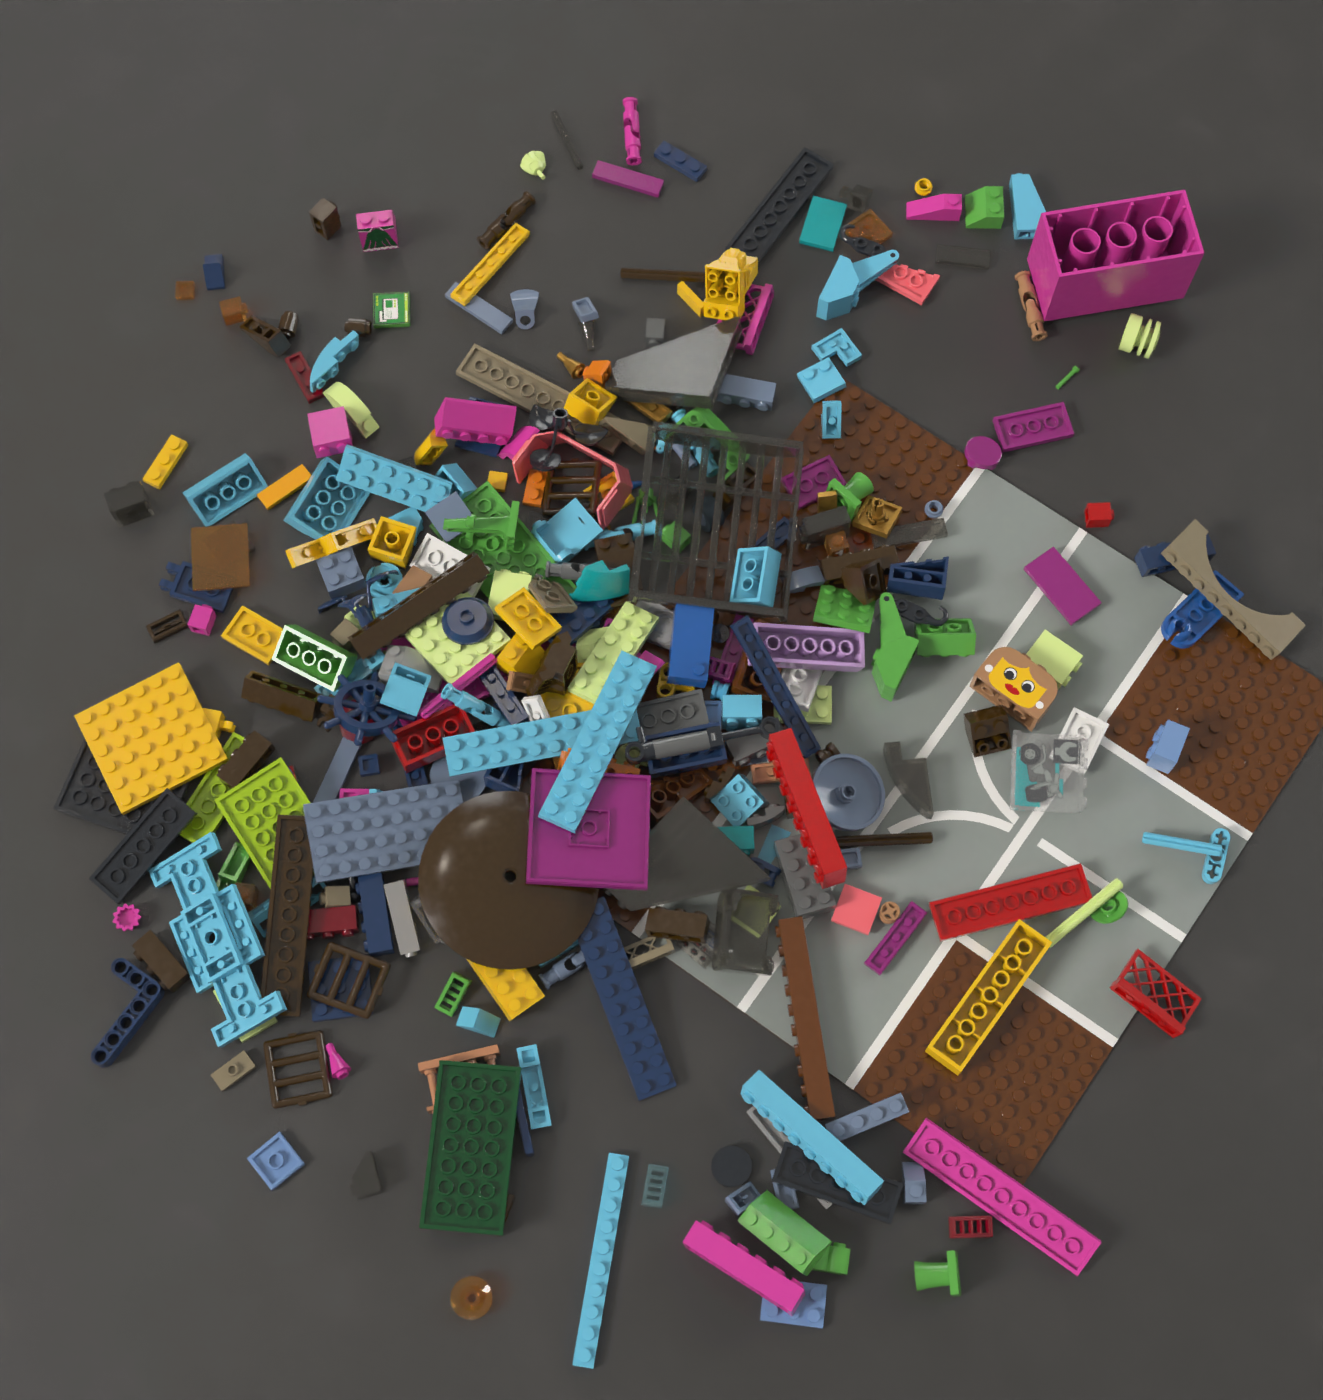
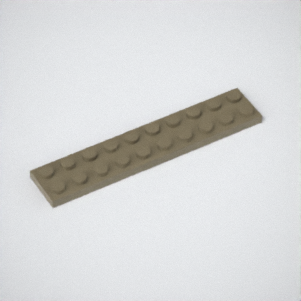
[456,343,622,456]

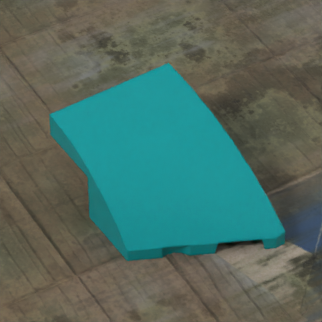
[569,560,630,601]

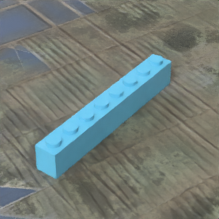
[740,1070,884,1205]

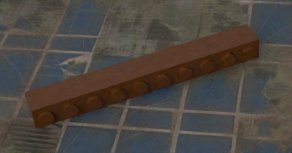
[775,916,835,1122]

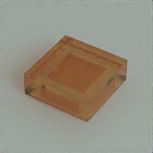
[175,281,195,300]

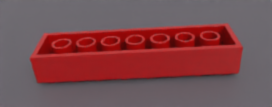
[766,728,847,889]

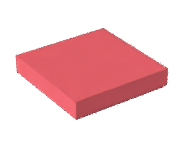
[831,884,882,935]

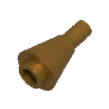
[557,352,585,379]

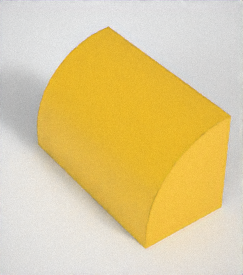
[414,429,448,465]

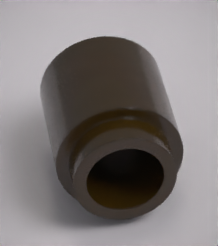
[278,311,299,339]
[344,318,372,337]

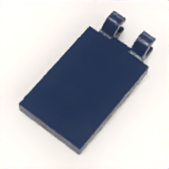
[159,561,237,614]

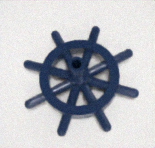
[317,671,417,746]

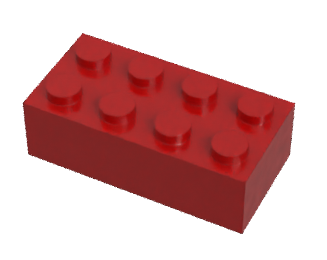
[391,704,475,773]

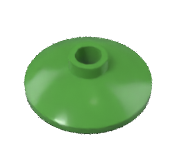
[1090,891,1128,924]

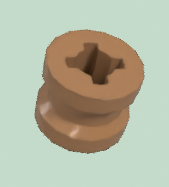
[879,901,900,924]

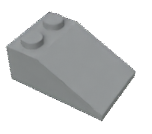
[378,645,443,693]

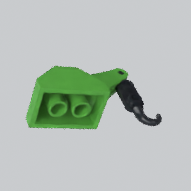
[871,592,949,702]

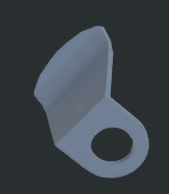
[510,289,539,329]

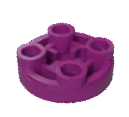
[964,436,1002,470]

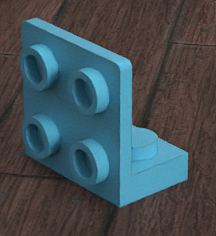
[711,774,769,826]

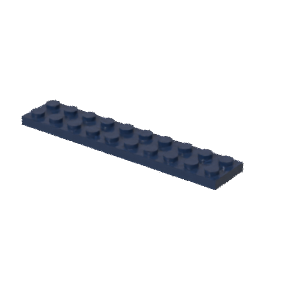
[577,896,677,1101]

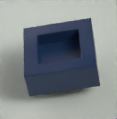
[358,754,380,777]

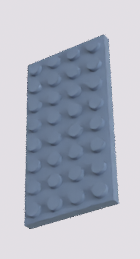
[303,779,463,883]

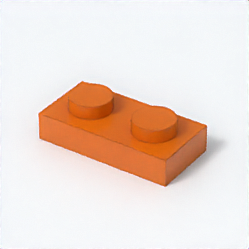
[523,469,548,508]

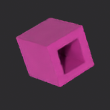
[188,604,217,636]

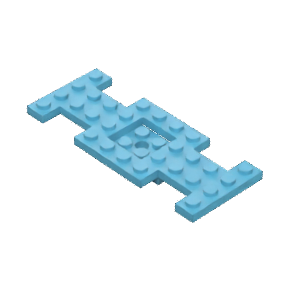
[149,832,287,1048]

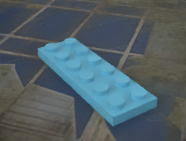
[336,444,454,512]

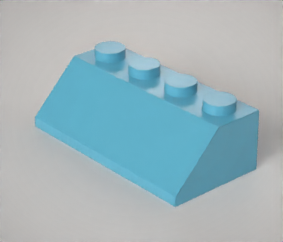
[183,453,268,528]

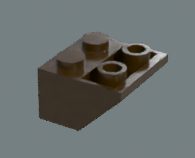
[963,705,1012,758]

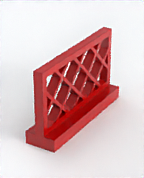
[1109,949,1202,1038]

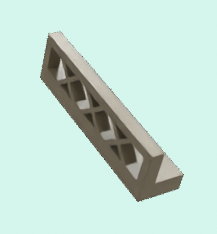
[624,937,675,970]

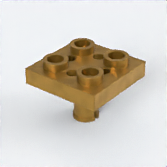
[853,495,902,539]

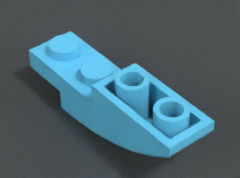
[310,330,359,393]

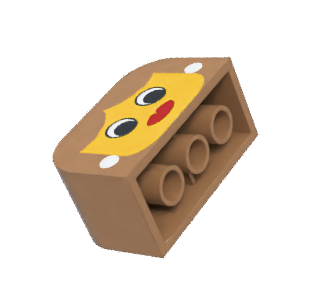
[969,647,1058,732]

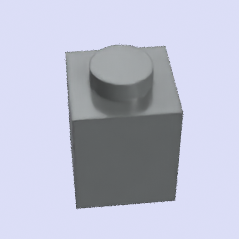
[645,318,665,348]

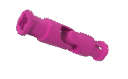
[623,97,642,166]

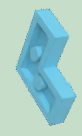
[811,328,862,367]

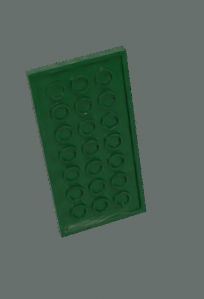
[419,1060,522,1236]

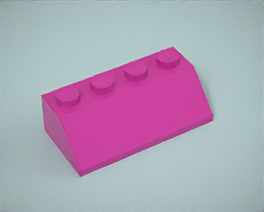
[434,397,517,445]

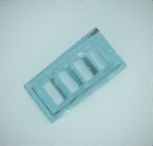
[642,1164,669,1209]

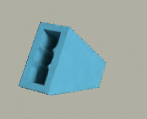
[1009,173,1046,239]

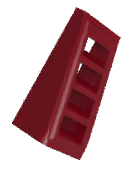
[948,1216,993,1238]

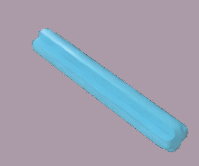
[1142,832,1222,856]

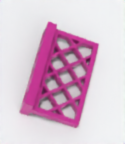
[711,284,775,355]

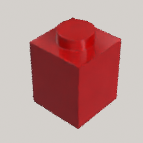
[1084,502,1114,528]

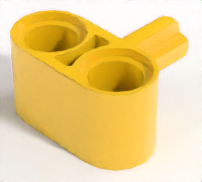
[657,663,695,698]

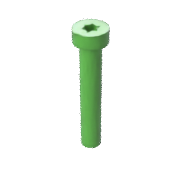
[1056,366,1080,389]

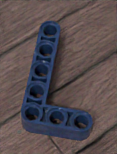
[91,958,165,1068]

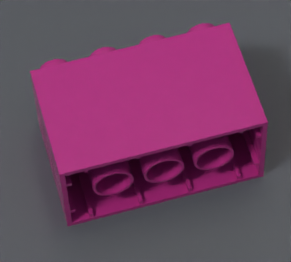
[1027,190,1204,321]

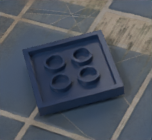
[308,954,374,1022]

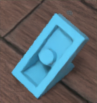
[821,401,842,439]

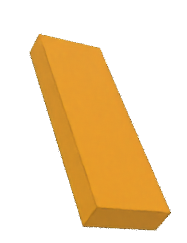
[257,464,312,510]

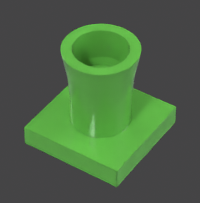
[826,472,874,525]
[914,1250,961,1297]

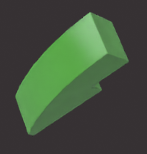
[216,842,251,891]

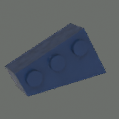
[886,556,949,600]
[484,763,525,792]

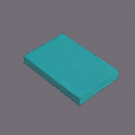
[799,196,847,252]

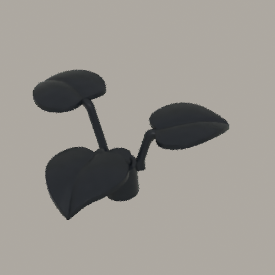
[529,404,608,472]

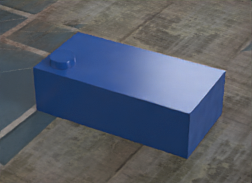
[666,604,714,688]

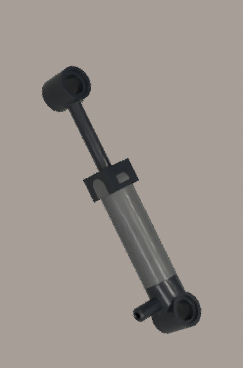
[625,716,780,765]

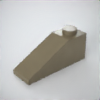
[598,417,659,456]

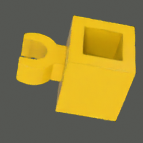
[203,708,236,738]

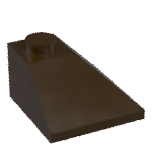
[841,558,887,605]

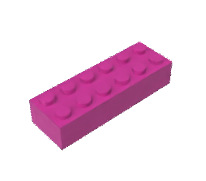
[683,1220,805,1316]

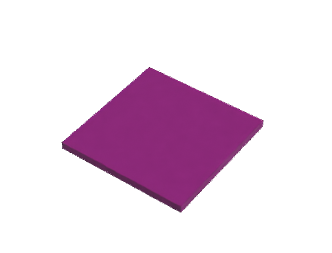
[526,768,651,891]

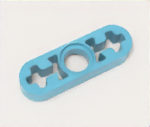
[1202,828,1230,884]

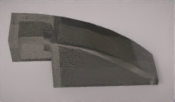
[883,741,934,819]

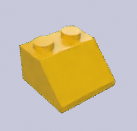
[563,378,617,426]
[368,516,417,568]
[497,633,545,675]

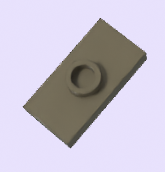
[211,1050,256,1092]

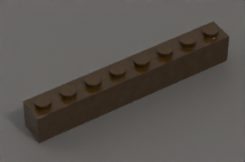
[348,552,490,660]

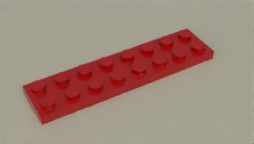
[929,863,1093,942]

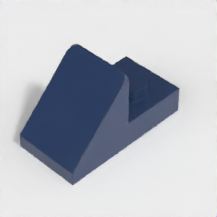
[203,254,225,290]

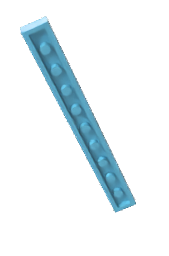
[572,1153,629,1369]

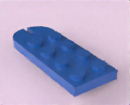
[1161,570,1244,649]

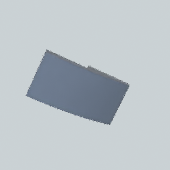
[781,566,825,594]

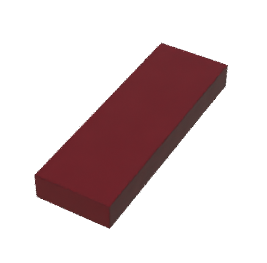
[285,351,325,404]

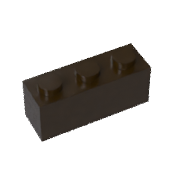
[217,730,275,789]
[645,906,710,944]
[131,930,190,993]

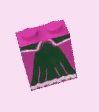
[356,210,399,252]

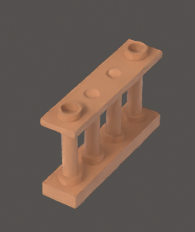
[418,1044,500,1114]

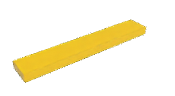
[450,223,530,306]

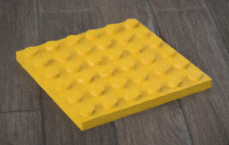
[74,662,229,815]

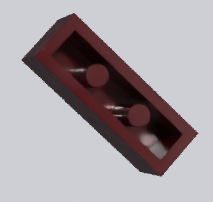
[307,905,359,941]

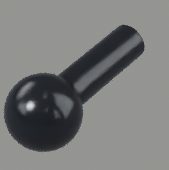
[348,877,361,904]

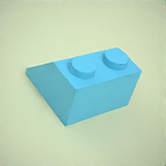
[435,463,477,500]

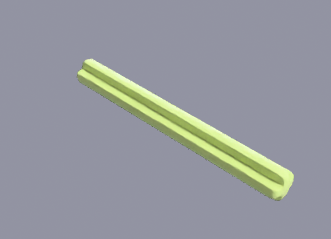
[1045,878,1123,948]

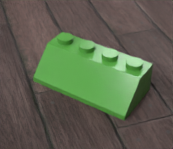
[271,624,358,692]
[737,1190,832,1276]

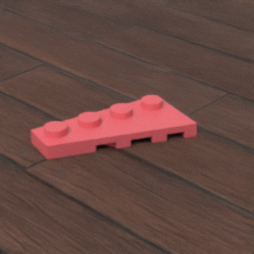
[868,257,940,306]

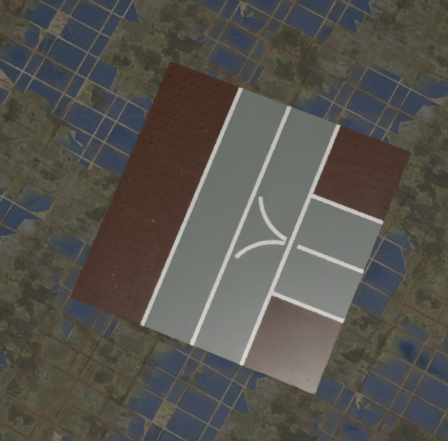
[521,377,1323,1185]

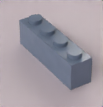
[700,370,776,411]
[825,1093,909,1141]

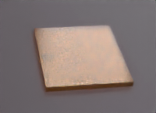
[191,523,250,591]

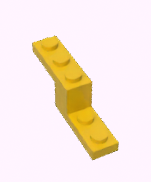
[285,518,377,568]

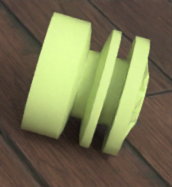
[1118,313,1161,359]

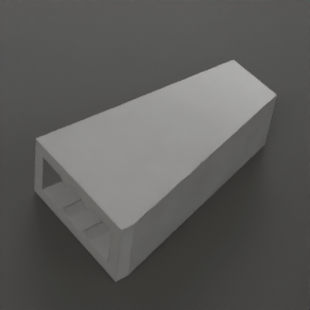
[384,879,421,957]

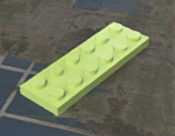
[568,601,659,704]

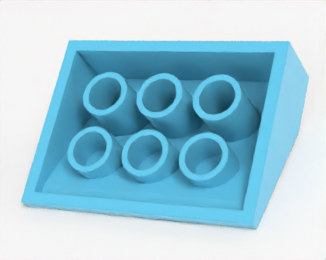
[283,457,370,539]

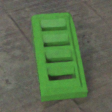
[434,971,472,1017]

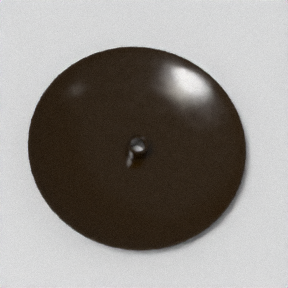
[418,791,599,970]

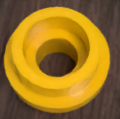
[915,178,932,196]

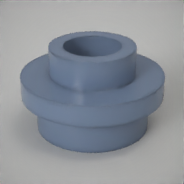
[924,500,943,518]

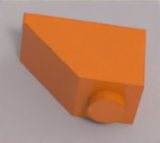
[582,360,612,389]

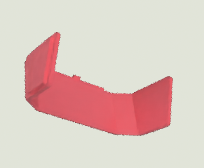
[512,431,633,530]

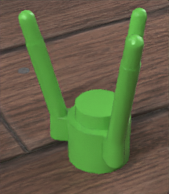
[632,487,663,532]

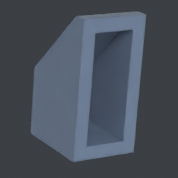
[902,1162,927,1204]

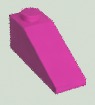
[906,194,962,221]

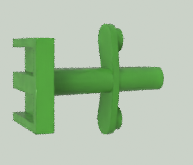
[443,501,520,549]

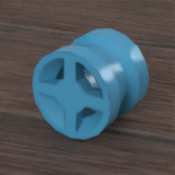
[710,680,730,701]

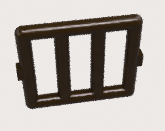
[542,458,602,516]
[307,942,391,1019]
[263,1030,332,1109]

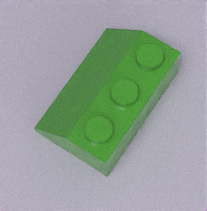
[914,618,976,657]

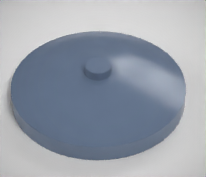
[812,754,885,832]

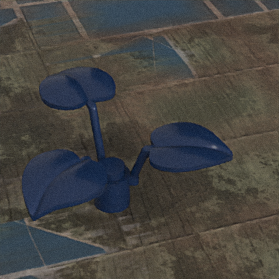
[318,570,399,627]

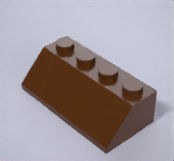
[728,619,782,703]

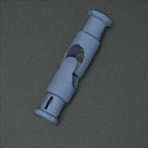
[538,950,586,990]

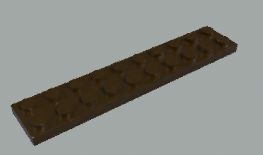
[261,815,314,1017]

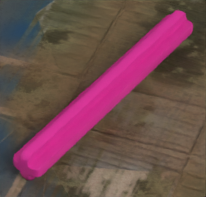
[418,653,497,719]

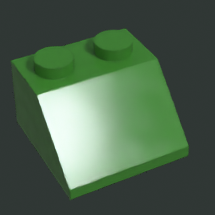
[965,186,1004,229]

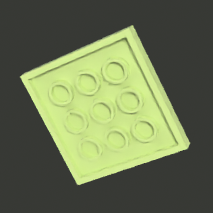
[405,592,511,684]

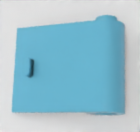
[531,497,604,564]

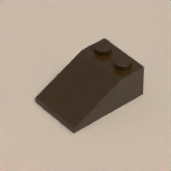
[594,533,643,594]

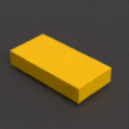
[677,281,704,318]

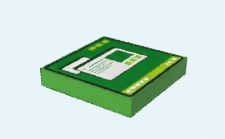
[373,292,410,328]

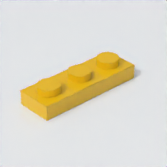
[143,434,188,490]

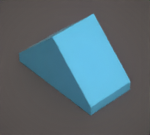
[456,1006,501,1038]

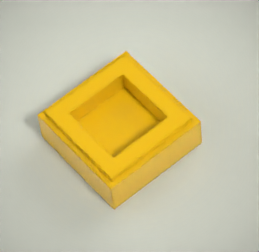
[487,471,508,492]

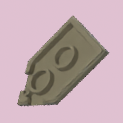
[528,573,578,613]

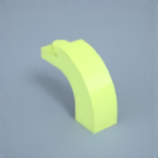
[323,382,379,438]

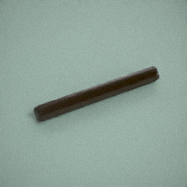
[620,267,705,283]
[836,832,933,848]

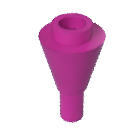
[325,1043,351,1080]

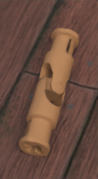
[1015,271,1048,341]

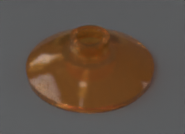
[450,1276,493,1320]

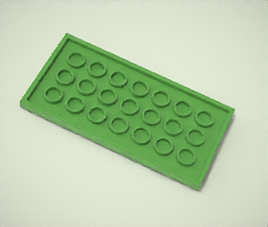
[429,481,577,600]

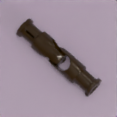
[477,191,536,250]

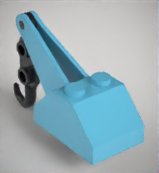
[816,224,899,320]

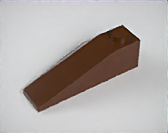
[650,769,713,829]

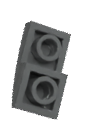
[746,804,785,829]

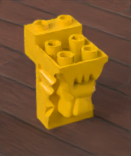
[703,248,758,322]

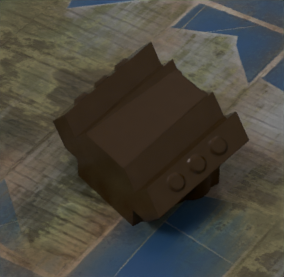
[525,631,578,696]

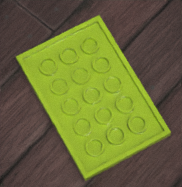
[214,757,314,889]

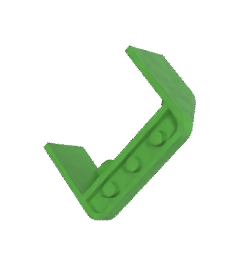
[663,405,750,492]

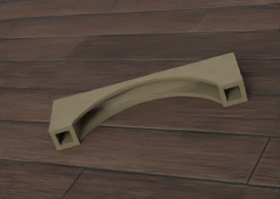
[1161,519,1306,660]

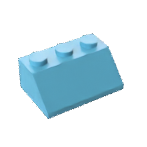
[729,546,782,609]

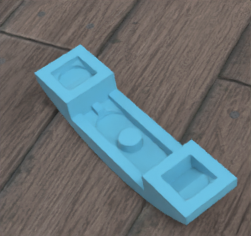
[314,649,385,696]
[516,1044,552,1130]

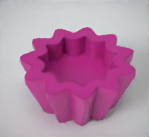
[112,903,141,932]

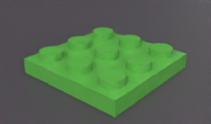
[813,584,876,633]

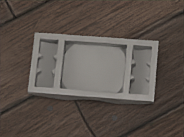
[636,600,674,650]

